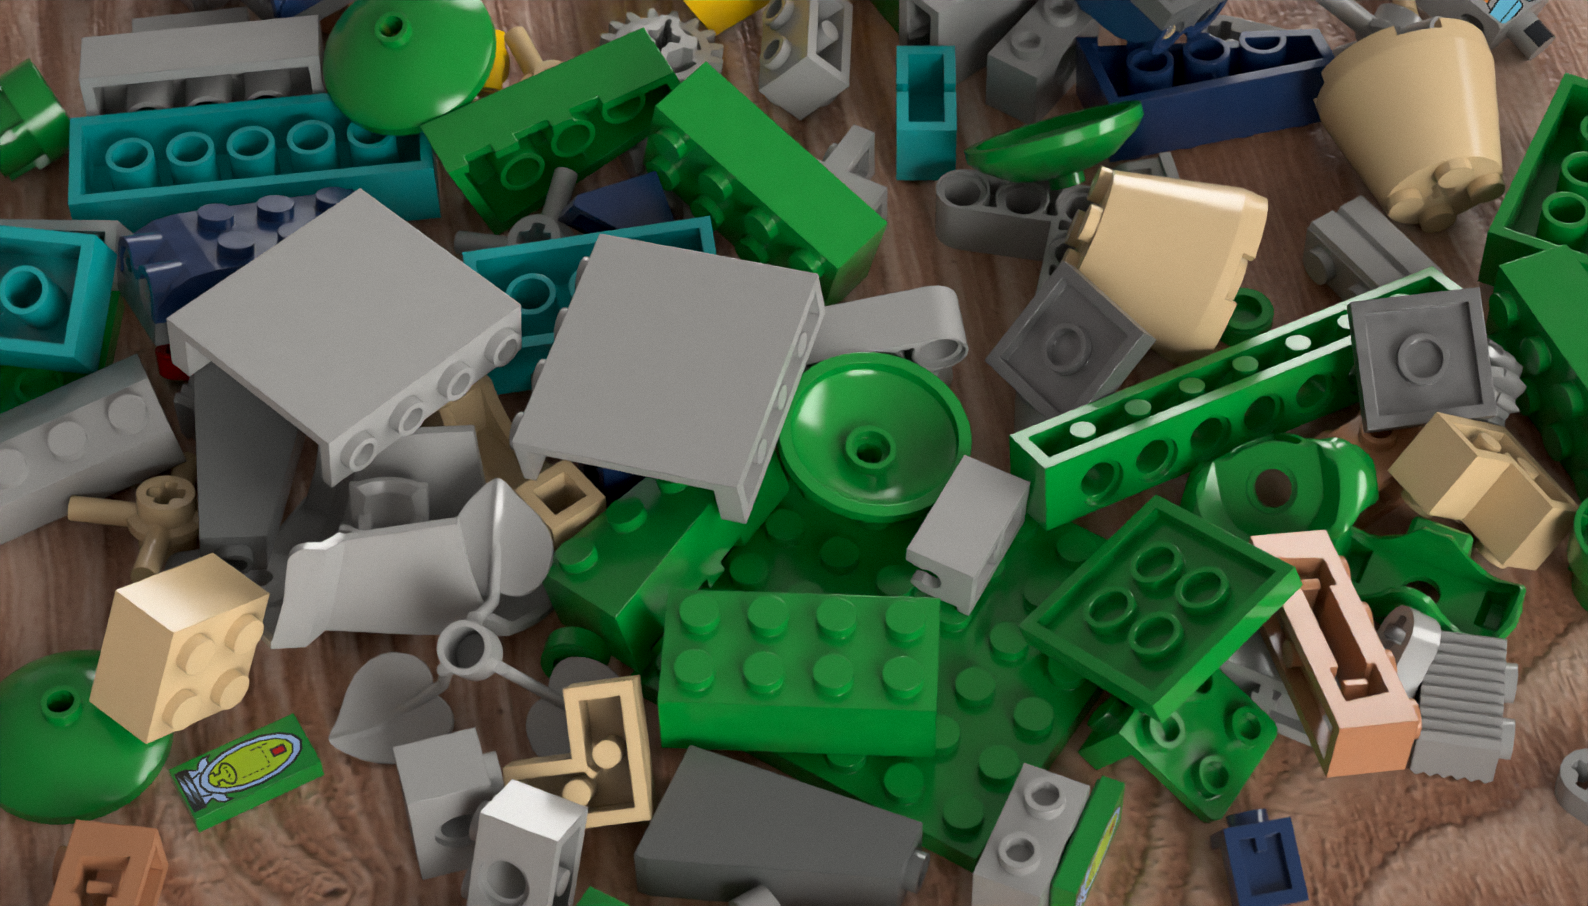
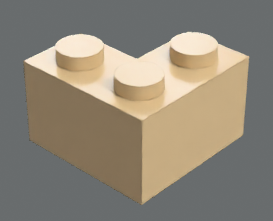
[1388,412,1579,571]
[502,675,658,828]

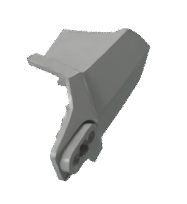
[164,425,554,649]

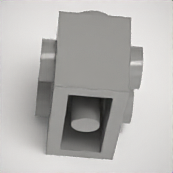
[758,0,853,121]

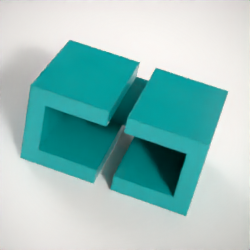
[896,46,957,180]

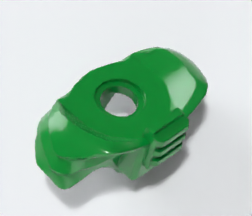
[1180,433,1379,543]
[1332,517,1526,639]

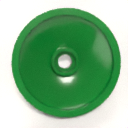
[323,0,496,136]
[964,100,1144,191]
[777,352,972,523]
[0,650,174,825]

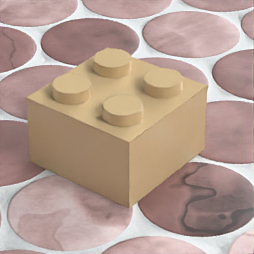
[89,553,270,744]

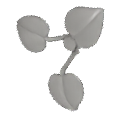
[328,478,619,765]

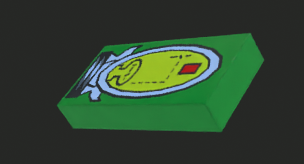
[169,713,324,833]
[1048,775,1125,906]

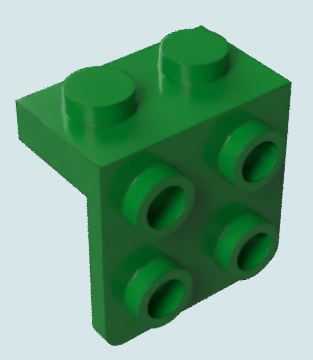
[1077,668,1278,823]

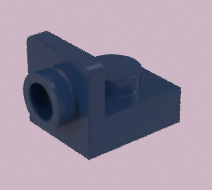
[1210,809,1309,906]

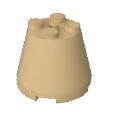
[1314,18,1505,233]
[1061,165,1268,367]

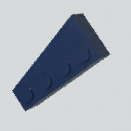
[1076,29,1335,163]

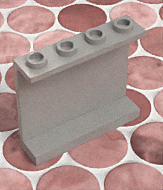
[166,188,522,487]
[509,234,826,524]

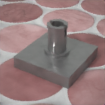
[984,261,1156,420]
[1347,287,1498,433]

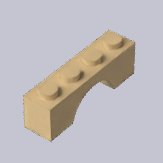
[420,375,607,552]

